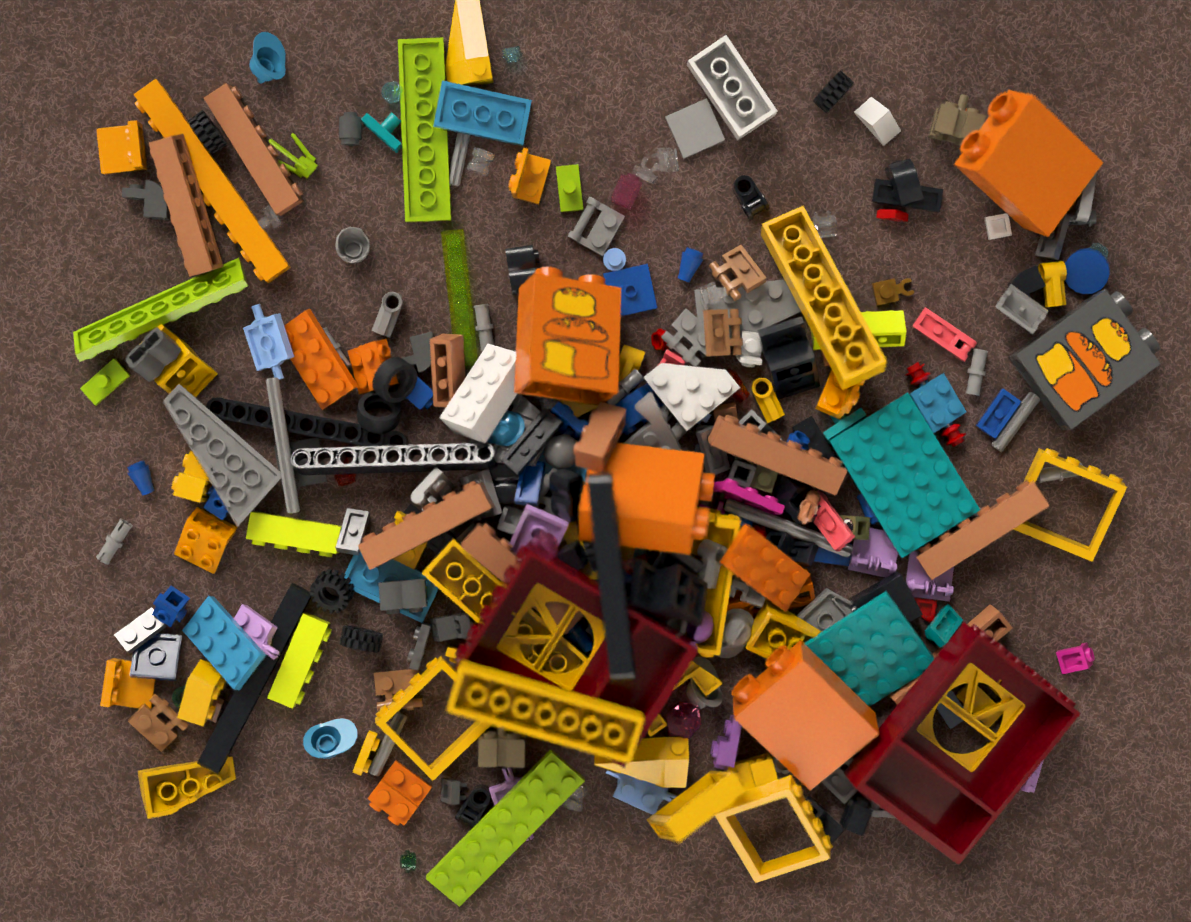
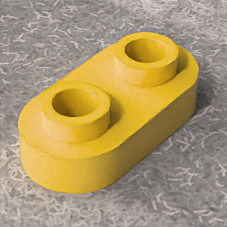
[353,730,381,776]

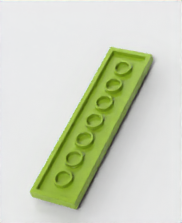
[398,37,451,223]
[73,258,248,362]
[426,749,585,907]

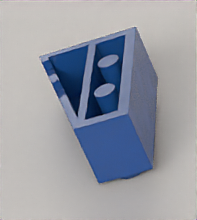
[614,383,663,442]

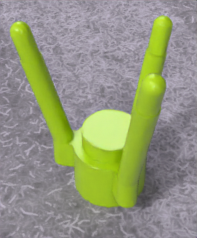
[269,133,318,179]

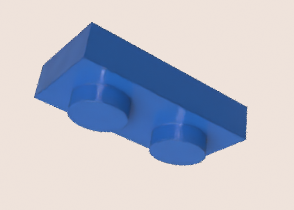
[976,388,1022,439]

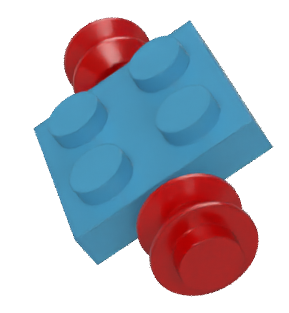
[905,362,966,447]

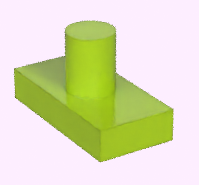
[556,164,583,213]
[80,358,131,406]

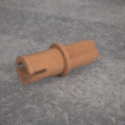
[798,490,820,524]

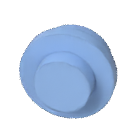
[603,248,626,271]

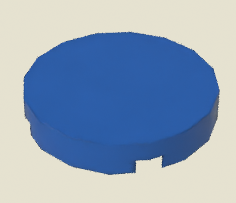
[1065,248,1110,294]

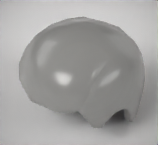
[335,226,370,264]
[543,434,577,469]

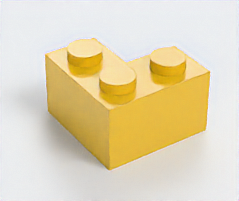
[172,451,212,503]
[177,659,227,726]
[726,752,778,790]

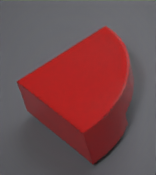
[876,209,909,222]
[914,597,937,622]

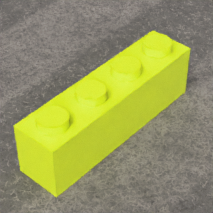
[811,310,906,350]
[246,511,342,557]
[267,612,332,709]

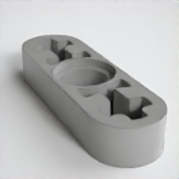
[1075,172,1097,223]

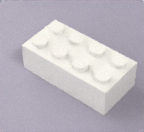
[687,35,777,141]
[440,344,517,443]

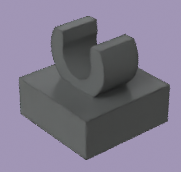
[441,778,467,805]

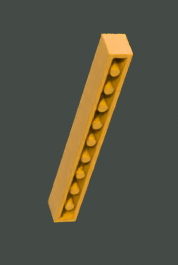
[134,79,291,283]

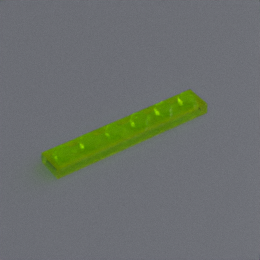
[441,229,478,366]

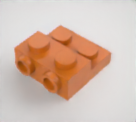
[348,339,398,395]
[368,760,433,826]

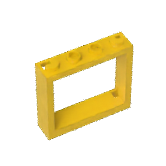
[1013,448,1127,562]
[375,656,492,781]
[646,771,746,842]
[715,775,833,883]

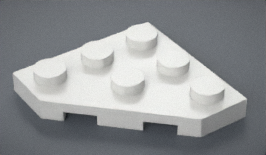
[643,363,740,431]

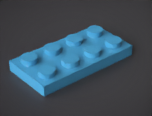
[433,80,532,146]
[344,551,439,623]
[182,595,266,690]

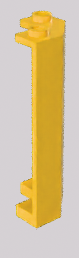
[685,507,741,658]

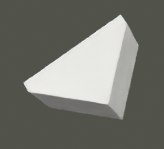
[854,97,901,146]

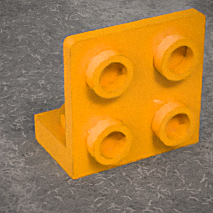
[97,120,147,174]
[508,148,551,205]
[815,369,865,420]
[174,507,237,574]
[100,658,156,709]

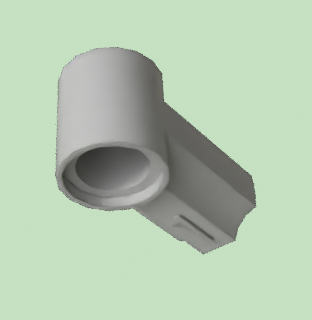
[372,292,404,338]
[697,539,728,589]

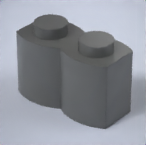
[125,327,181,382]
[378,579,428,614]

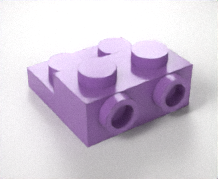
[710,715,742,770]

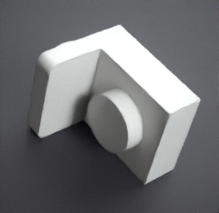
[736,330,763,367]

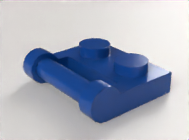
[551,402,589,442]

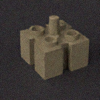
[928,94,986,146]
[478,726,526,768]

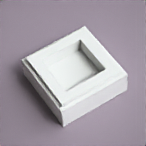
[984,213,1012,240]

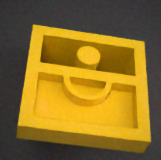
[140,324,218,397]

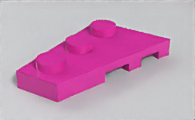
[713,479,785,515]

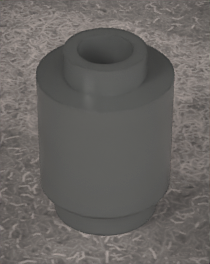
[339,112,362,146]

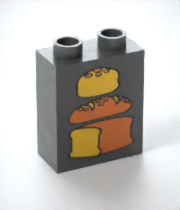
[1008,289,1161,430]

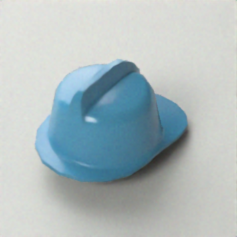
[249,32,286,84]
[487,410,525,446]
[303,718,358,759]

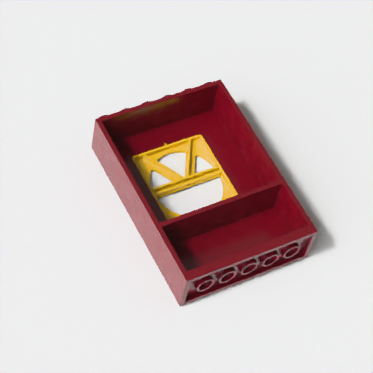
[454,541,699,768]
[843,622,1081,865]

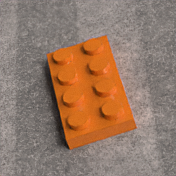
[284,309,358,410]
[719,524,810,612]

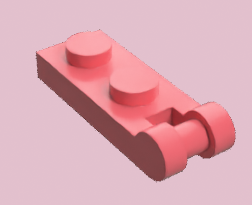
[912,307,977,362]
[814,490,855,552]

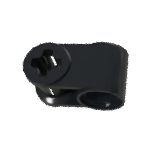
[732,175,770,221]
[454,784,491,829]

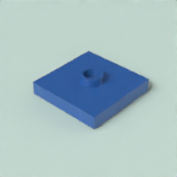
[603,264,657,317]

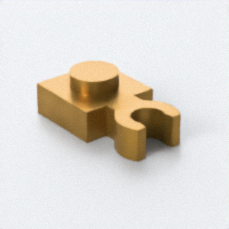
[872,278,914,306]

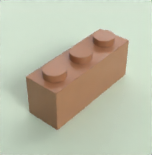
[430,334,465,407]
[573,402,626,473]

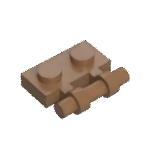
[709,245,767,301]
[703,309,743,357]
[374,669,423,711]
[128,694,189,752]

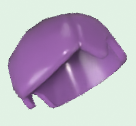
[686,610,714,644]

